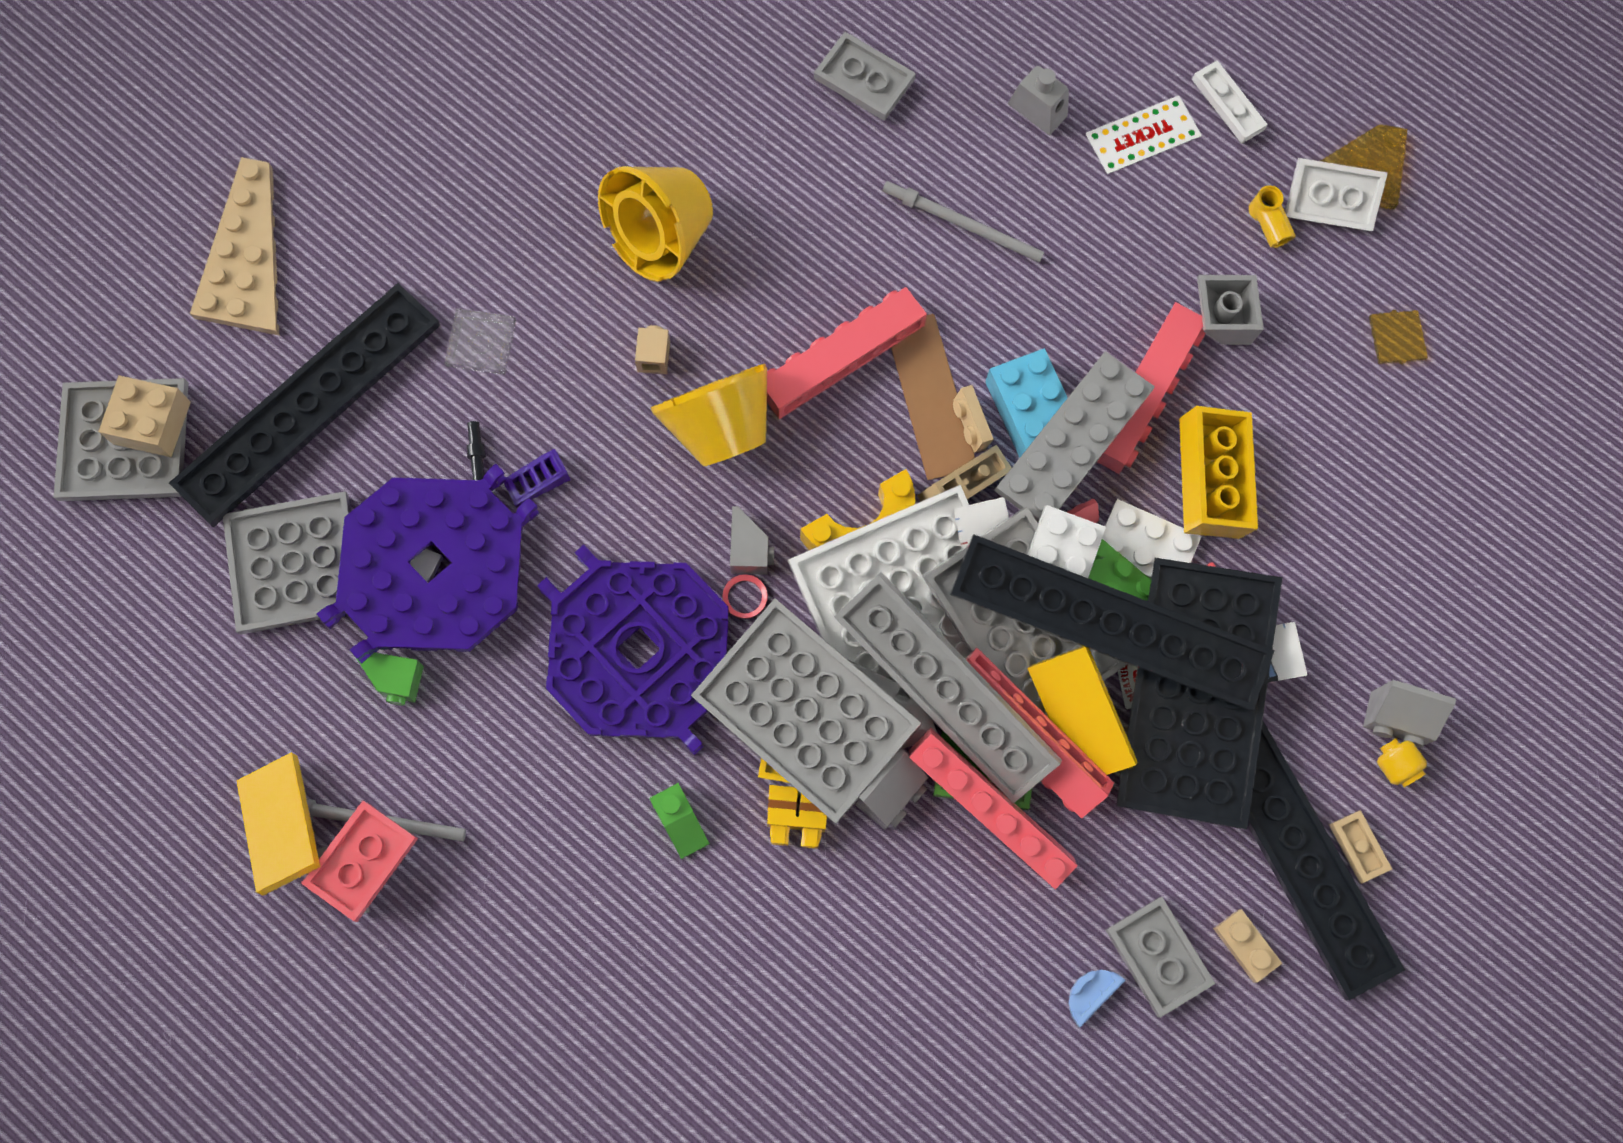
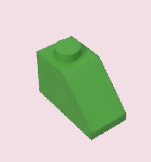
[356,652,424,706]
[649,783,710,859]

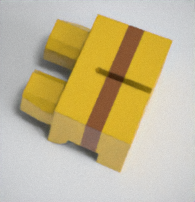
[767,785,827,849]

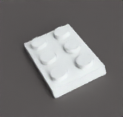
[1285,158,1388,231]
[1102,499,1202,579]
[1028,505,1106,578]

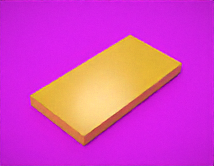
[1028,646,1138,775]
[236,752,320,896]

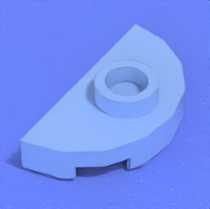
[1068,970,1126,1027]

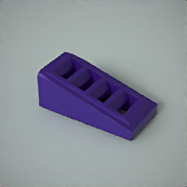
[504,449,570,507]

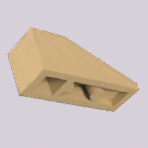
[917,445,1011,502]

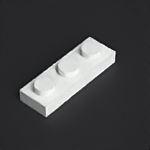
[1192,60,1268,144]

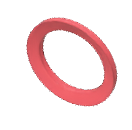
[722,574,768,619]

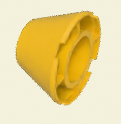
[598,166,713,282]
[650,363,767,467]

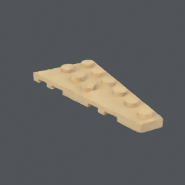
[190,157,279,335]

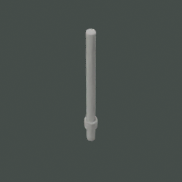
[882,181,1044,263]
[307,799,466,842]

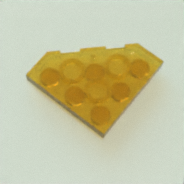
[1320,124,1408,210]

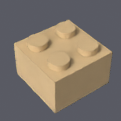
[98,375,191,457]

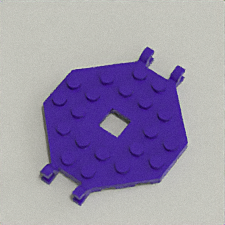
[317,464,539,664]
[537,544,729,756]

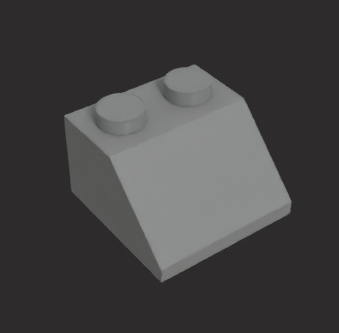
[1197,275,1264,345]
[1363,680,1456,748]
[856,748,928,830]

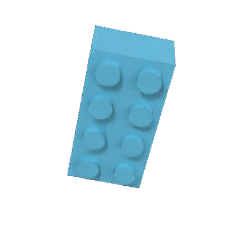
[985,348,1068,458]

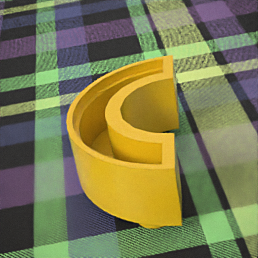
[800,469,915,550]

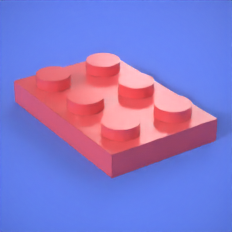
[301,801,418,922]

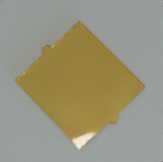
[1369,310,1428,365]

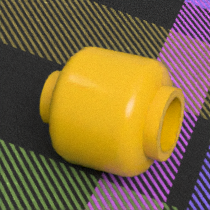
[1377,738,1427,788]

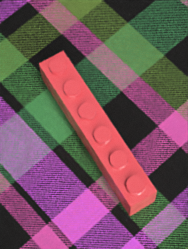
[767,287,927,419]
[1097,302,1206,474]
[965,648,1114,819]
[909,727,1078,890]

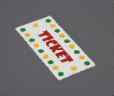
[1085,96,1201,174]

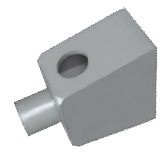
[1008,66,1069,136]

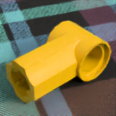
[1248,185,1296,248]

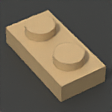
[953,385,994,453]
[1329,810,1392,883]
[1213,909,1282,983]

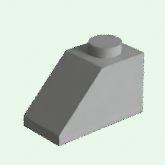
[730,506,774,575]

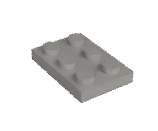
[814,32,916,121]
[1105,896,1216,1018]

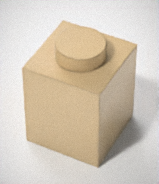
[635,325,670,374]

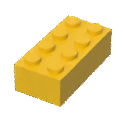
[1179,406,1258,539]

